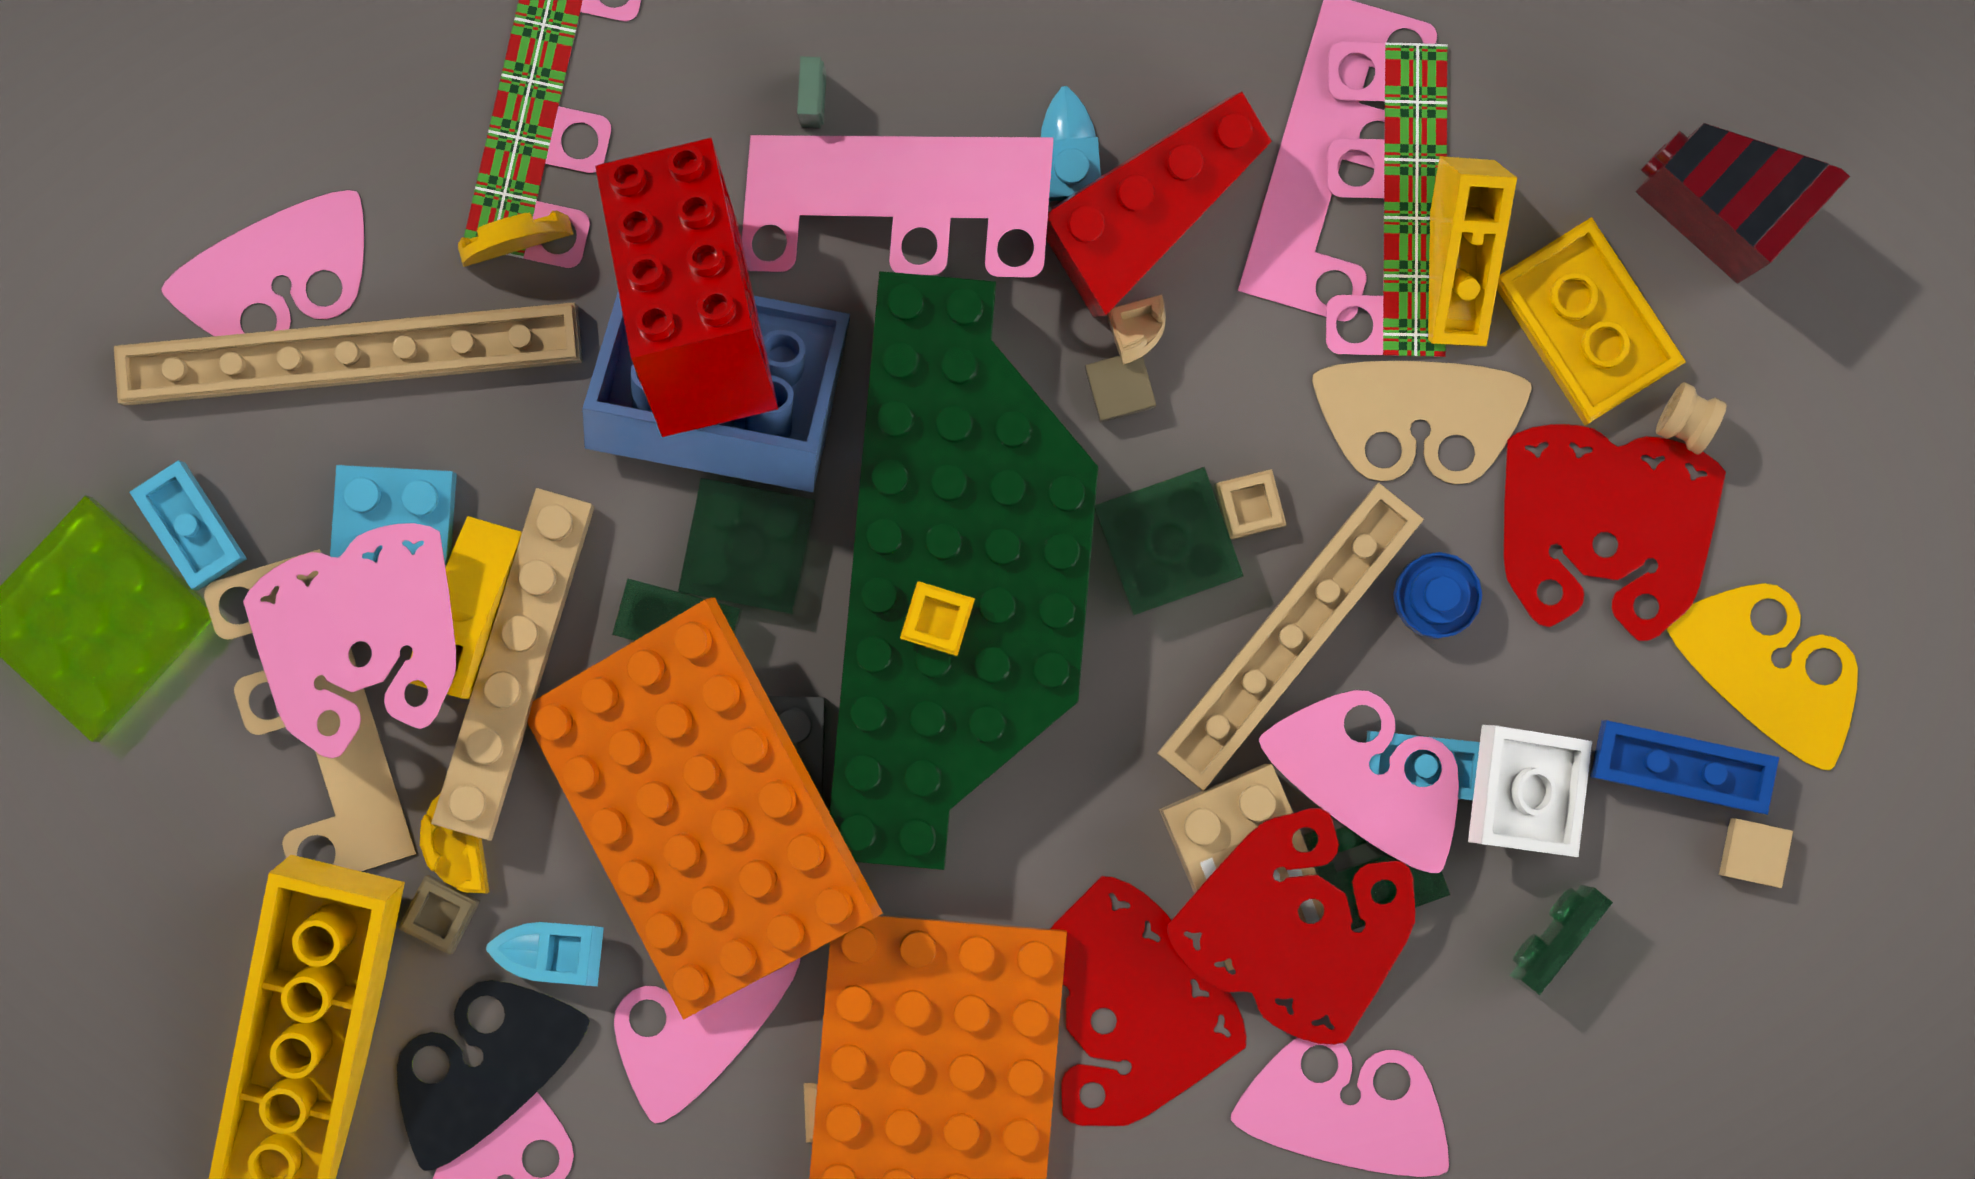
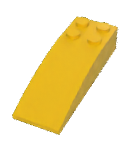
[209,855,405,1179]

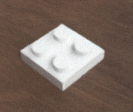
[1468,725,1592,857]

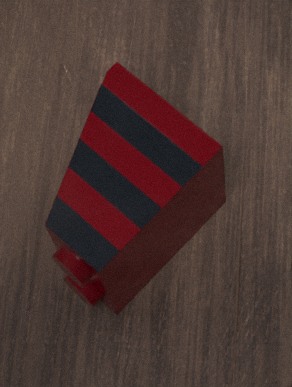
[1635,123,1850,284]

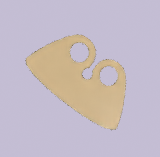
[1312,361,1532,484]

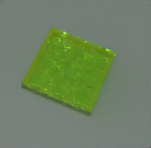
[0,495,211,742]

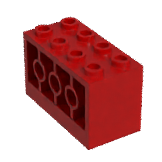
[595,137,778,437]

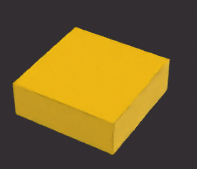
[900,581,975,656]

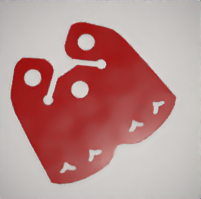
[1503,424,1726,641]
[1166,808,1416,1045]
[1050,876,1246,1126]

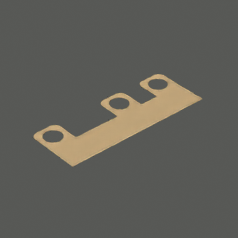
[204,549,416,871]

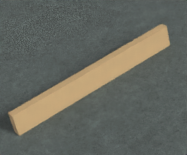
[114,302,583,406]

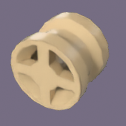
[1656,382,1727,454]

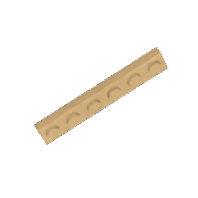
[1157,483,1424,791]
[431,488,595,841]

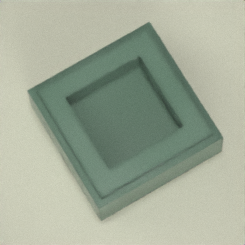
[797,56,827,128]

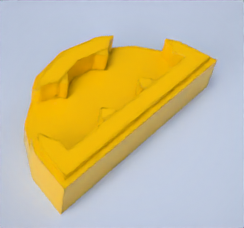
[458,211,573,267]
[420,793,490,893]

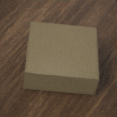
[1085,356,1156,423]
[398,875,480,955]

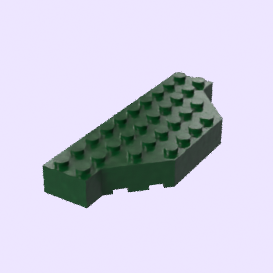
[830,271,1098,870]

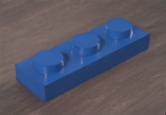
[1590,720,1779,815]

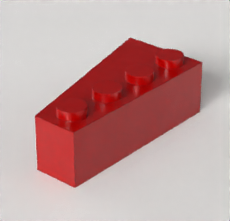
[1046,91,1272,317]

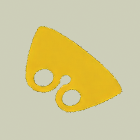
[1667,583,1858,770]

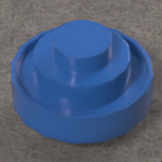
[1393,552,1482,639]

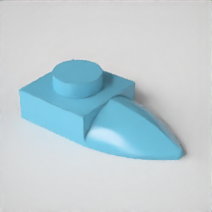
[1041,86,1101,201]
[486,922,604,987]

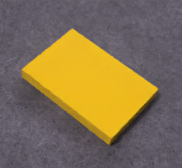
[1497,217,1686,426]

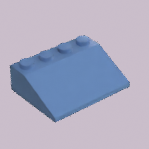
[582,292,850,492]

